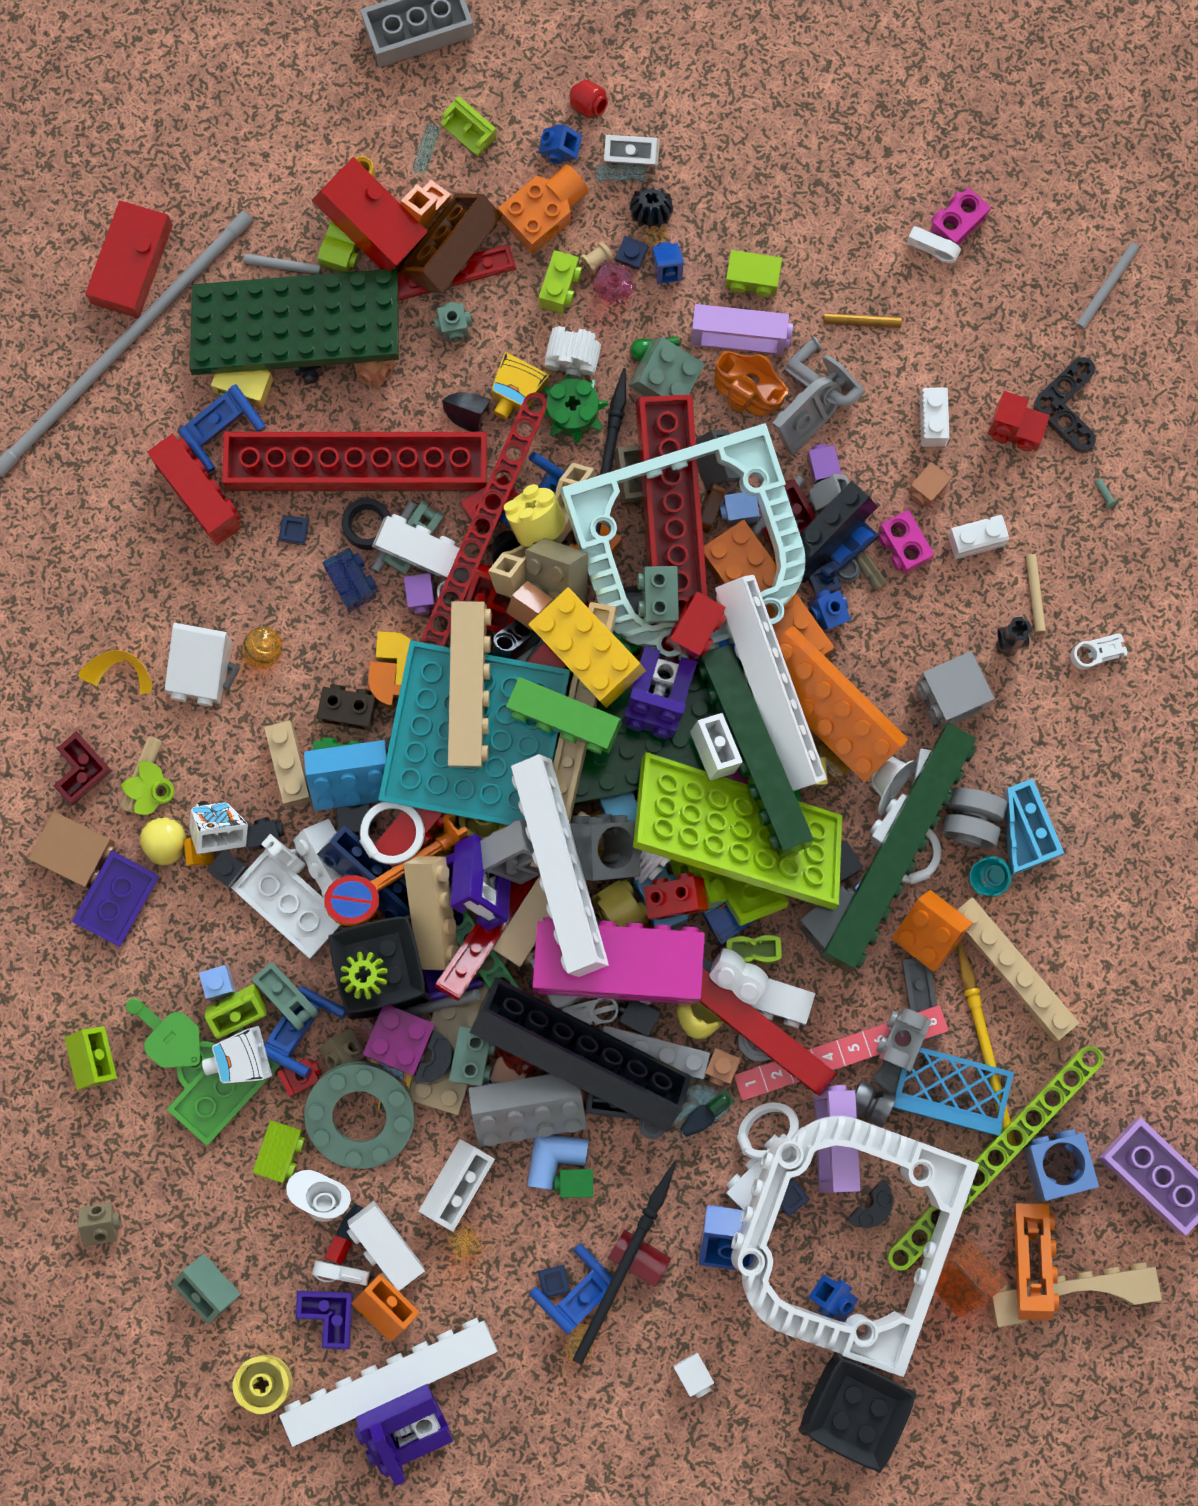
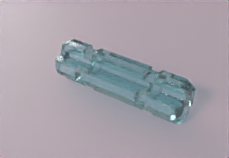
[413,124,440,174]
[596,165,646,181]

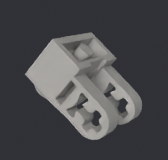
[876,1007,932,1071]

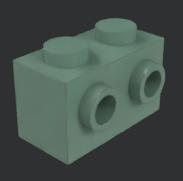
[637,566,679,623]
[449,1026,496,1087]
[172,1254,241,1325]

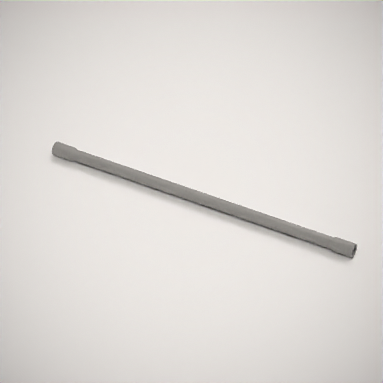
[0,210,254,478]

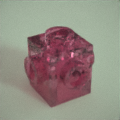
[593,260,635,304]

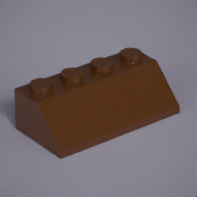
[397,194,502,293]

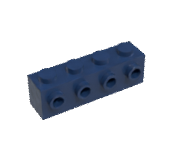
[317,824,410,919]

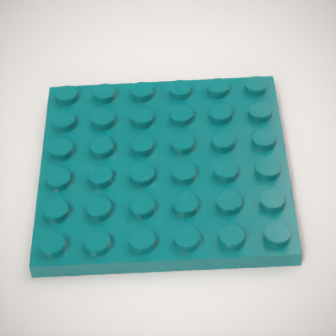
[378,640,571,825]

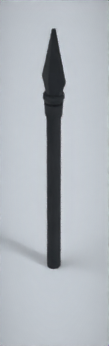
[595,368,626,535]
[572,1161,677,1365]

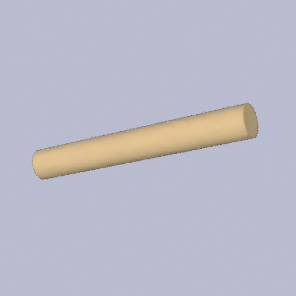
[1026,554,1046,633]

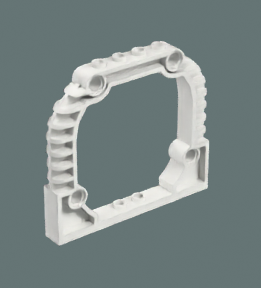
[731,1116,979,1377]

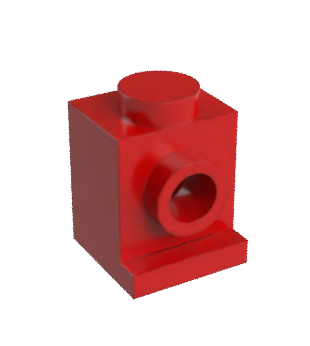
[277,1057,323,1097]

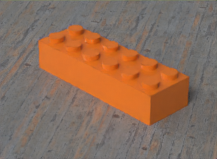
[704,520,835,658]
[778,626,908,783]

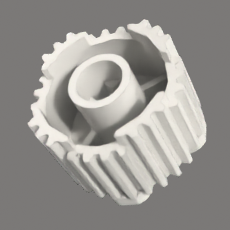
[544,326,601,379]

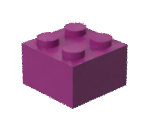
[363,1006,437,1077]

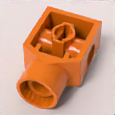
[498,164,589,255]

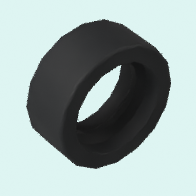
[341,498,391,550]

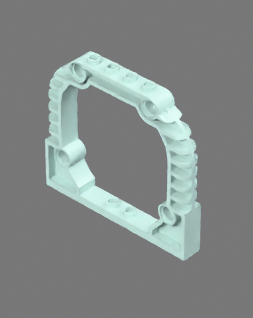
[560,423,805,661]

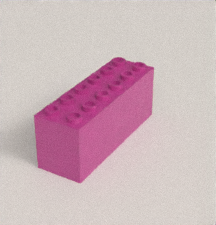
[533,917,705,1005]

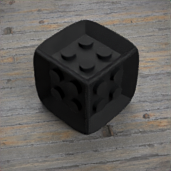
[328,916,432,1020]
[798,1352,916,1473]

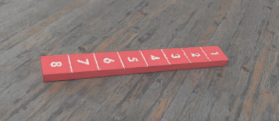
[734,1005,949,1101]

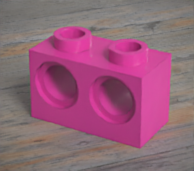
[930,187,991,245]
[878,510,935,575]

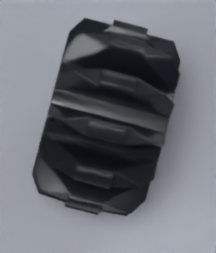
[629,186,673,230]

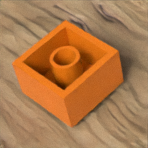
[891,890,973,972]

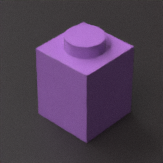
[807,444,841,484]
[404,573,435,616]

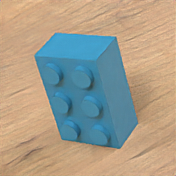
[304,740,387,811]

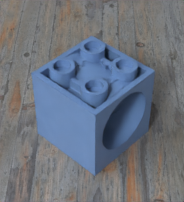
[1023,1129,1099,1201]

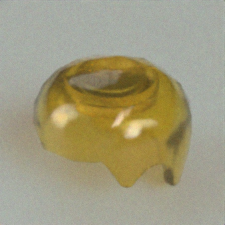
[242,626,283,669]

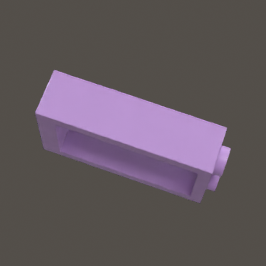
[691,304,793,355]
[814,1085,861,1193]

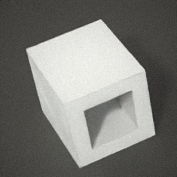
[673,1352,714,1398]

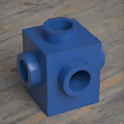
[538,124,582,164]
[807,588,851,630]
[808,1274,859,1322]

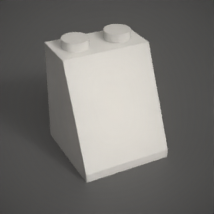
[165,623,233,707]

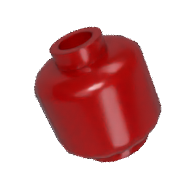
[569,80,608,118]

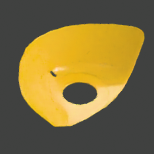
[78,650,152,695]

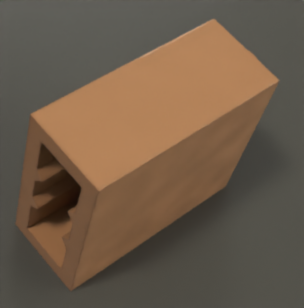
[28,811,115,889]

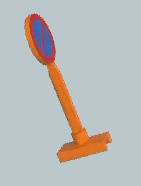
[324,814,468,926]

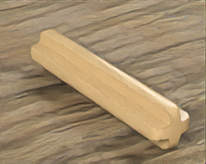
[120,736,162,813]

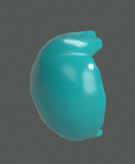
[969,856,1013,897]

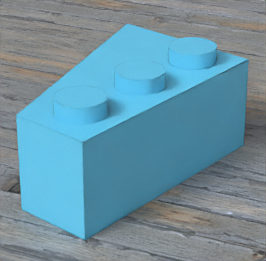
[1003,779,1064,876]

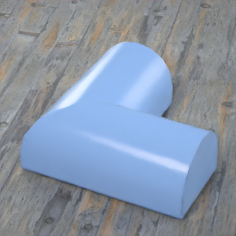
[527,1134,589,1190]

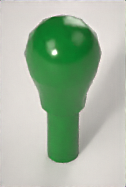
[630,336,680,361]

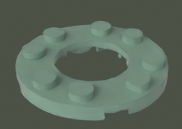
[304,1061,415,1169]

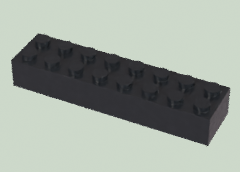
[469,977,692,1132]

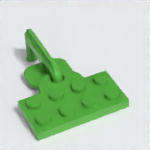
[126,998,280,1146]

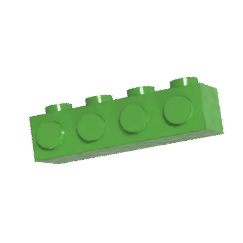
[506,677,622,754]

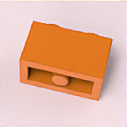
[351,1273,420,1342]

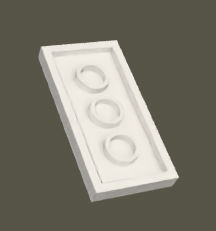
[231,849,342,959]

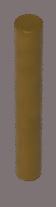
[823,313,902,328]

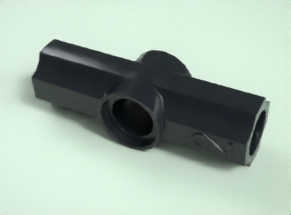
[996,617,1032,657]

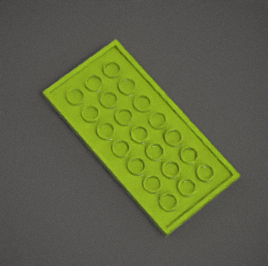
[633,752,842,910]

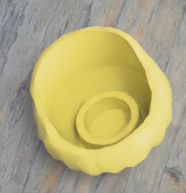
[139,817,186,866]
[677,1002,724,1039]

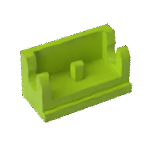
[440,96,497,157]

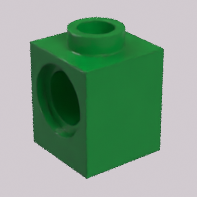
[555,1169,594,1198]

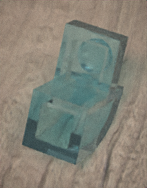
[673,1085,731,1126]

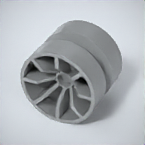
[941,787,1008,848]

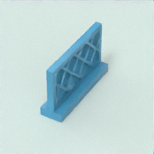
[892,1047,1014,1136]

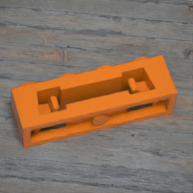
[1014,1203,1059,1320]

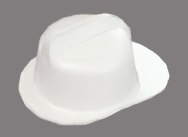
[872,756,916,816]
[286,1170,351,1222]

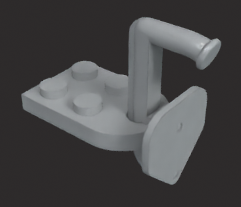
[772,336,865,455]

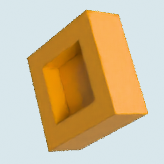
[184,838,214,866]

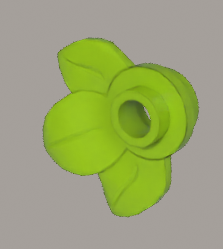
[121,761,174,815]

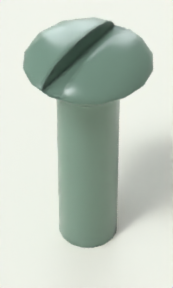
[1095,478,1119,509]

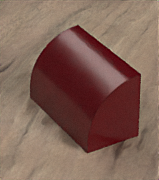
[608,1229,671,1287]

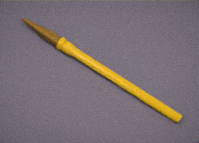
[958,941,1016,1146]

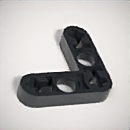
[1034,357,1096,453]

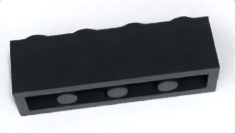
[800,480,878,583]

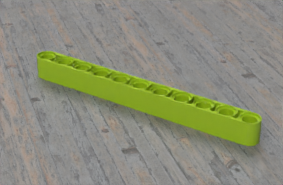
[887,1046,1103,1271]

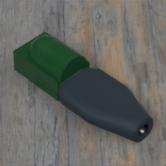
[680,1089,735,1137]

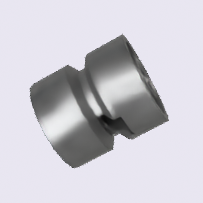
[855,1079,896,1128]

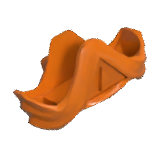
[715,351,788,416]

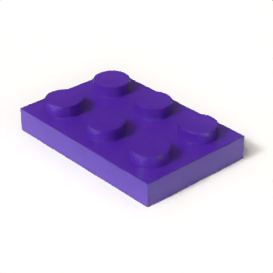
[71,850,159,947]

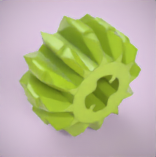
[340,952,388,999]

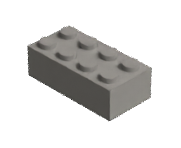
[360,0,475,68]
[469,1074,587,1147]

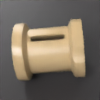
[580,242,614,275]

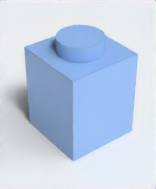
[719,492,760,527]
[199,965,236,1001]

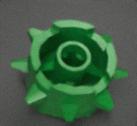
[537,374,609,443]

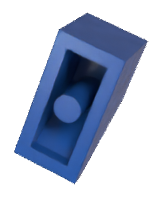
[652,242,684,284]

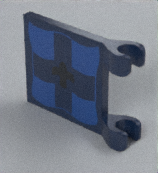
[821,522,879,582]

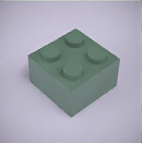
[628,337,705,397]

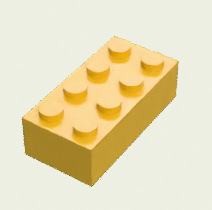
[528,587,646,708]

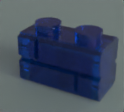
[322,548,378,612]

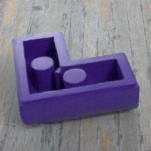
[295,1291,353,1349]

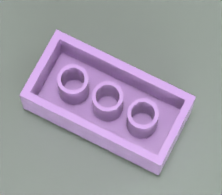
[1098,1118,1198,1236]

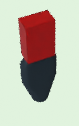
[324,1204,364,1265]

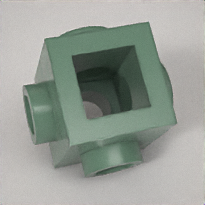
[434,302,472,342]

